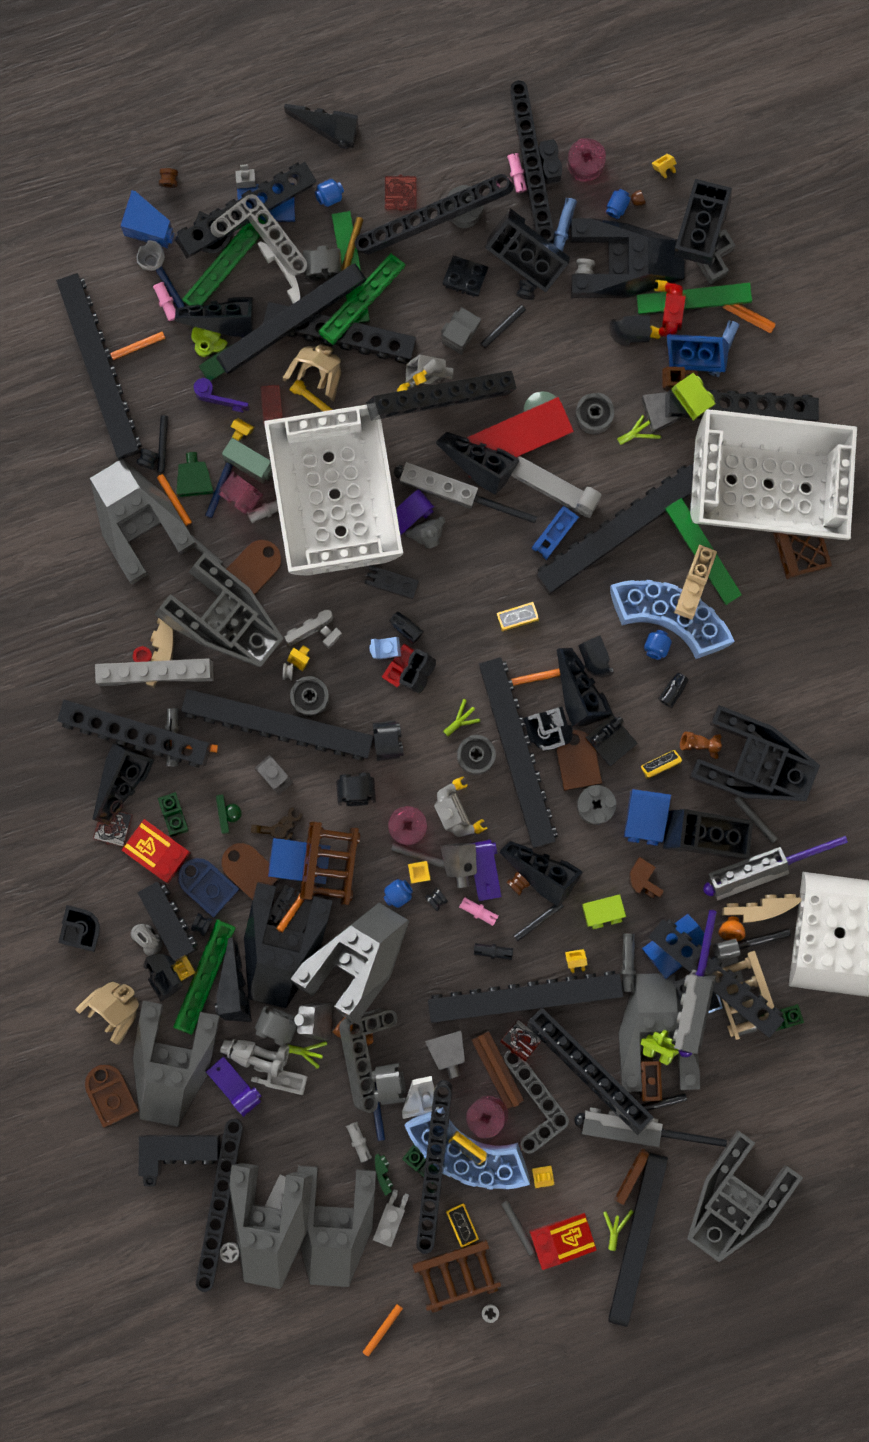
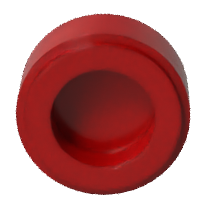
[133,646,152,662]

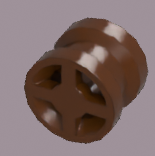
[159,168,178,188]
[506,872,530,896]

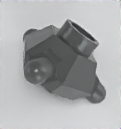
[405,517,445,548]

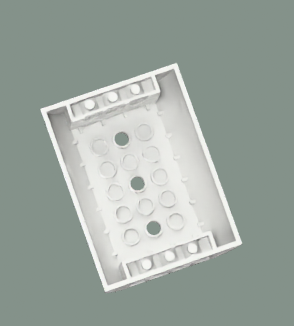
[264,405,403,575]
[690,409,857,540]
[789,872,869,997]

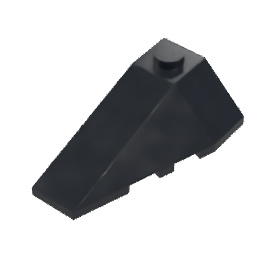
[175,297,253,338]
[436,432,520,495]
[557,648,613,727]
[500,841,583,906]
[215,937,252,1022]

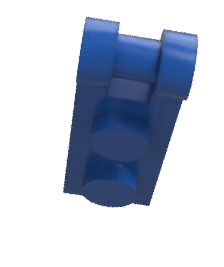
[531,506,579,560]

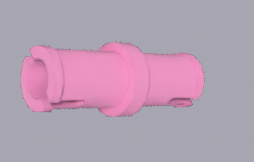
[507,153,528,193]
[153,282,176,322]
[459,897,499,926]

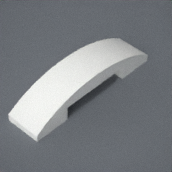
[258,241,301,304]

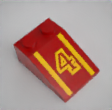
[122,819,191,884]
[529,1213,597,1270]

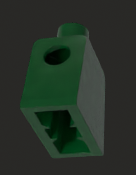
[176,452,214,498]

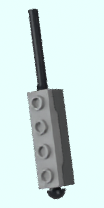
[394,462,537,524]
[574,1107,727,1147]

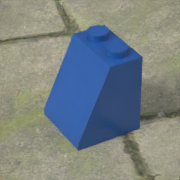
[121,190,175,248]
[624,789,671,846]

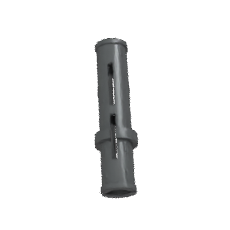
[165,708,180,767]
[621,934,636,992]

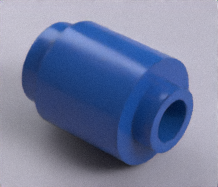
[606,189,631,219]

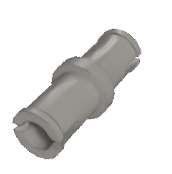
[247,500,279,523]
[346,1122,372,1162]

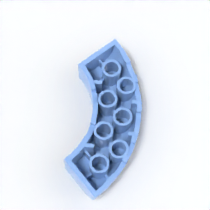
[610,580,735,659]
[405,1107,530,1190]

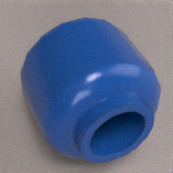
[314,179,344,207]
[644,630,672,660]
[384,879,413,908]

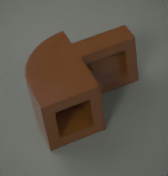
[662,367,698,391]
[629,857,664,899]

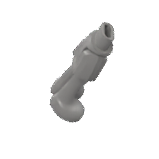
[131,924,162,956]
[220,1039,289,1078]

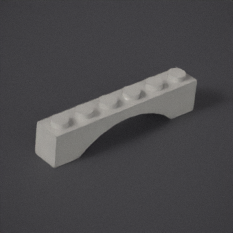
[95,659,214,686]

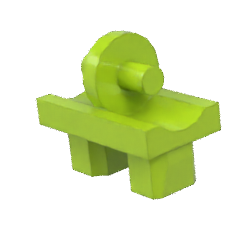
[641,1030,679,1065]

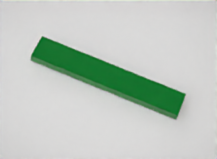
[332,211,370,324]
[182,217,266,306]
[319,253,405,345]
[637,283,752,315]
[664,498,742,605]
[173,920,236,1035]

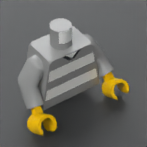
[397,355,453,392]
[434,777,487,837]

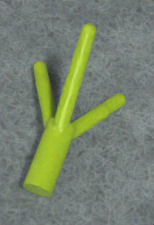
[617,415,661,445]
[443,699,480,737]
[287,1041,327,1069]
[603,1210,634,1251]

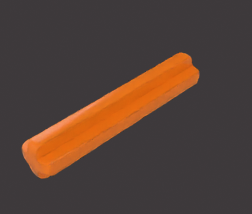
[723,304,776,333]

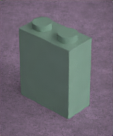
[222,438,273,484]

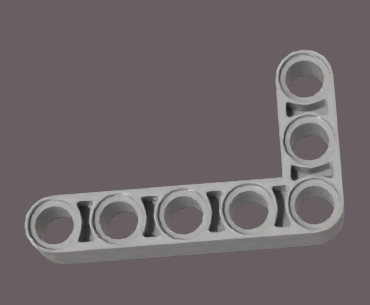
[210,194,307,276]
[511,456,602,518]

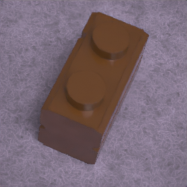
[641,1061,662,1101]

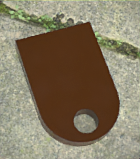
[226,540,281,595]
[557,730,602,791]
[222,843,279,900]
[85,1065,139,1128]
[614,1148,650,1205]

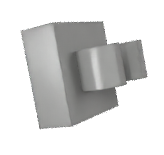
[235,164,256,189]
[320,626,342,648]

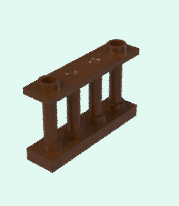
[300,822,361,905]
[412,1240,501,1313]

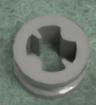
[283,663,293,681]
[482,1304,499,1323]

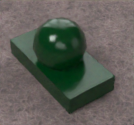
[216,794,242,835]

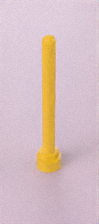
[290,380,333,412]

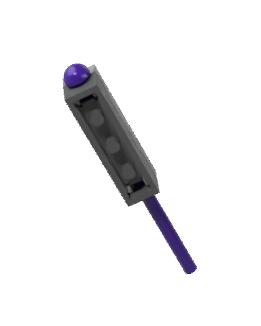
[703,836,848,901]
[673,910,717,1058]

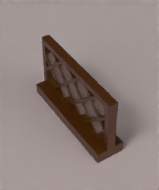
[772,532,832,579]
[472,1031,524,1109]

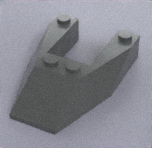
[90,459,197,585]
[154,552,283,667]
[291,903,409,1024]
[619,973,700,1092]
[133,1000,220,1127]
[687,1131,803,1262]
[230,1163,313,1289]
[297,1165,376,1287]

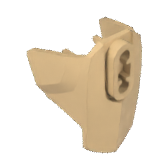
[283,344,341,402]
[75,982,139,1045]

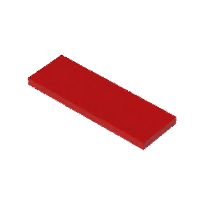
[467,397,574,478]

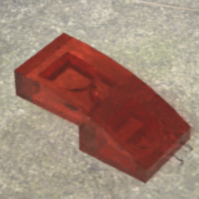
[261,385,283,426]

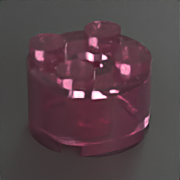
[567,138,606,182]
[219,472,263,514]
[388,806,427,846]
[466,1096,508,1138]

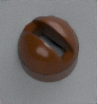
[631,189,646,206]

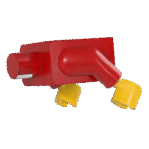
[650,280,686,339]

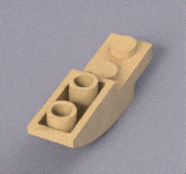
[674,545,717,620]
[146,618,174,688]
[722,894,801,923]

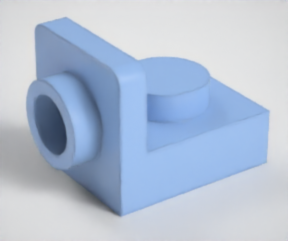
[370,637,401,659]

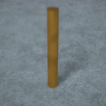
[342,217,364,271]

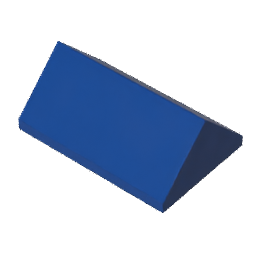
[667,334,729,372]
[642,914,711,979]

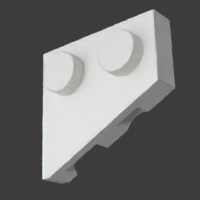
[402,1076,439,1119]

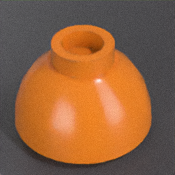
[718,916,745,941]

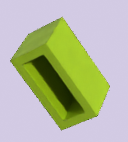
[671,373,716,421]
[582,894,626,929]

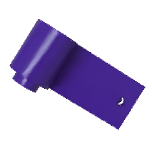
[194,378,249,413]
[396,489,434,536]
[470,839,501,901]
[205,1057,262,1117]

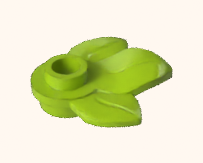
[191,327,228,357]

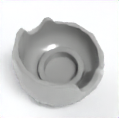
[136,240,165,271]

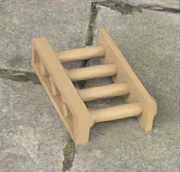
[712,951,774,1040]

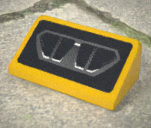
[496,602,539,632]
[641,750,682,779]
[448,1131,487,1165]
[446,1203,479,1248]

